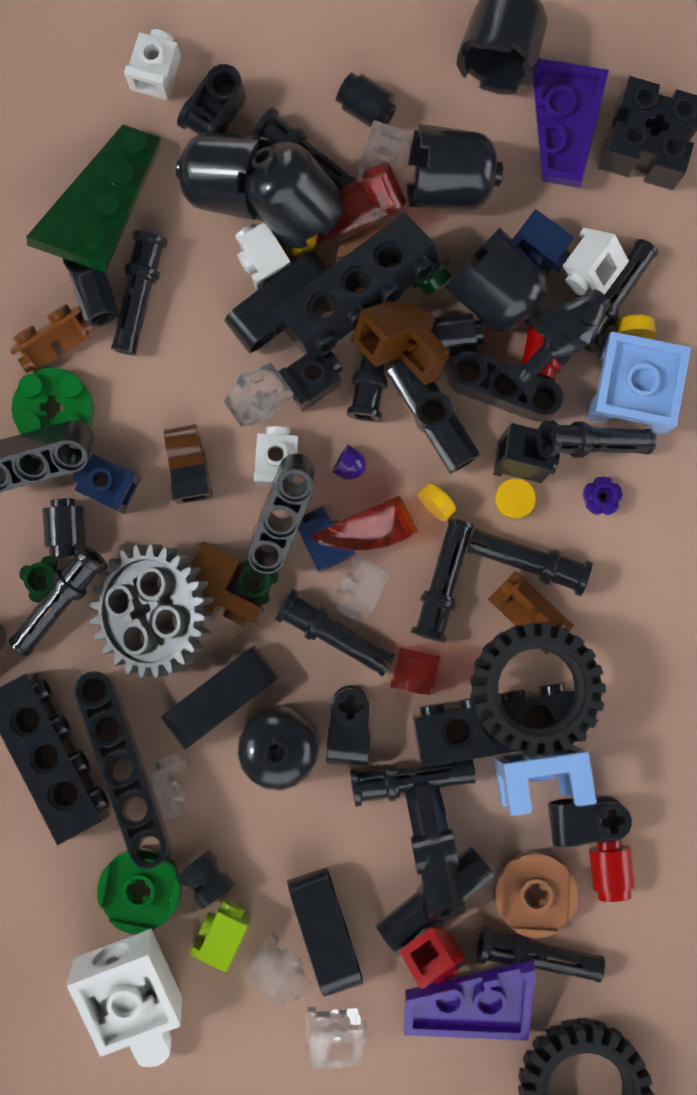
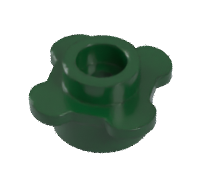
[412,259,452,295]
[19,556,58,603]
[232,560,279,606]

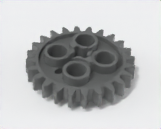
[89,544,214,678]

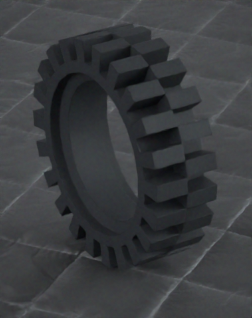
[470,623,606,756]
[518,1018,654,1095]

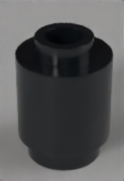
[336,72,397,130]
[431,313,484,357]
[42,498,86,557]

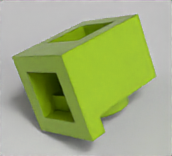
[189,899,251,973]

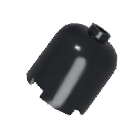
[456,0,547,94]
[406,124,503,210]
[175,132,273,220]
[243,141,344,249]
[445,227,548,332]
[237,705,320,791]

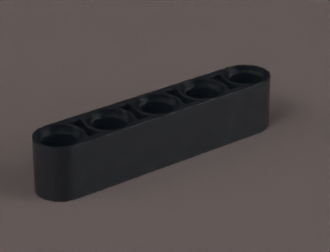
[74,671,171,869]

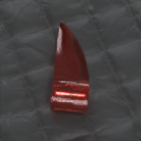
[316,163,406,244]
[311,496,419,551]

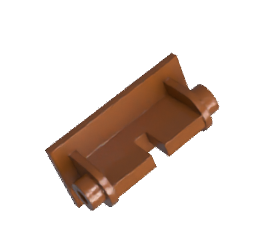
[10,304,94,373]
[488,570,574,655]

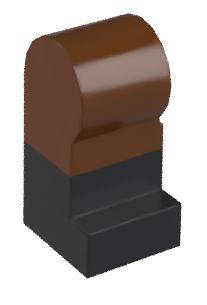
[164,424,213,504]

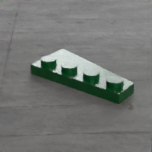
[26,124,160,273]

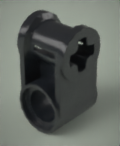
[177,64,245,134]
[326,685,370,766]
[548,796,632,847]

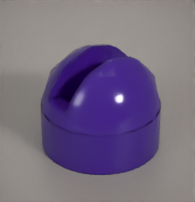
[332,445,366,480]

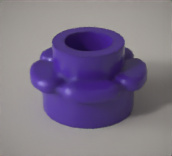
[583,476,623,515]

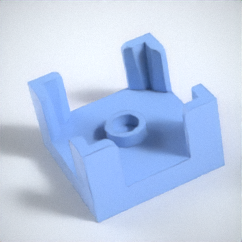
[587,331,691,434]
[493,745,597,816]

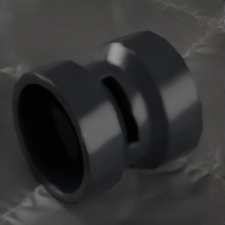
[177,850,235,909]

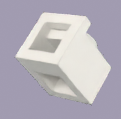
[124,29,181,101]
[235,222,291,290]
[563,228,629,295]
[253,426,299,486]

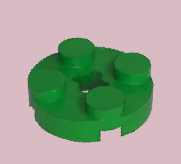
[11,368,95,446]
[97,847,182,934]

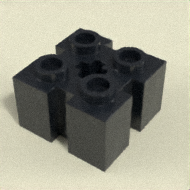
[598,76,697,191]

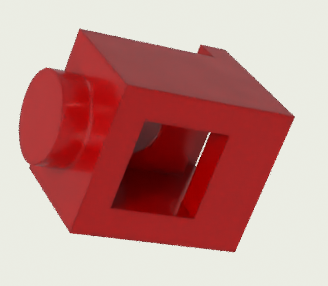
[399,927,466,989]

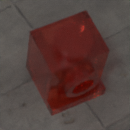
[390,648,441,695]

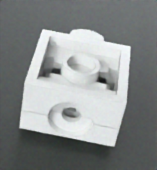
[67,929,183,1067]

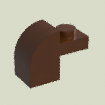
[351,301,450,385]
[191,542,264,627]

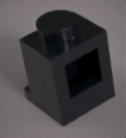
[278,351,343,412]
[493,423,560,483]

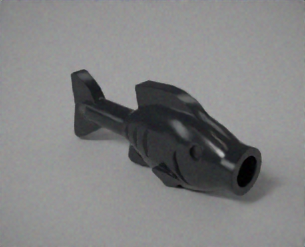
[501,289,611,399]

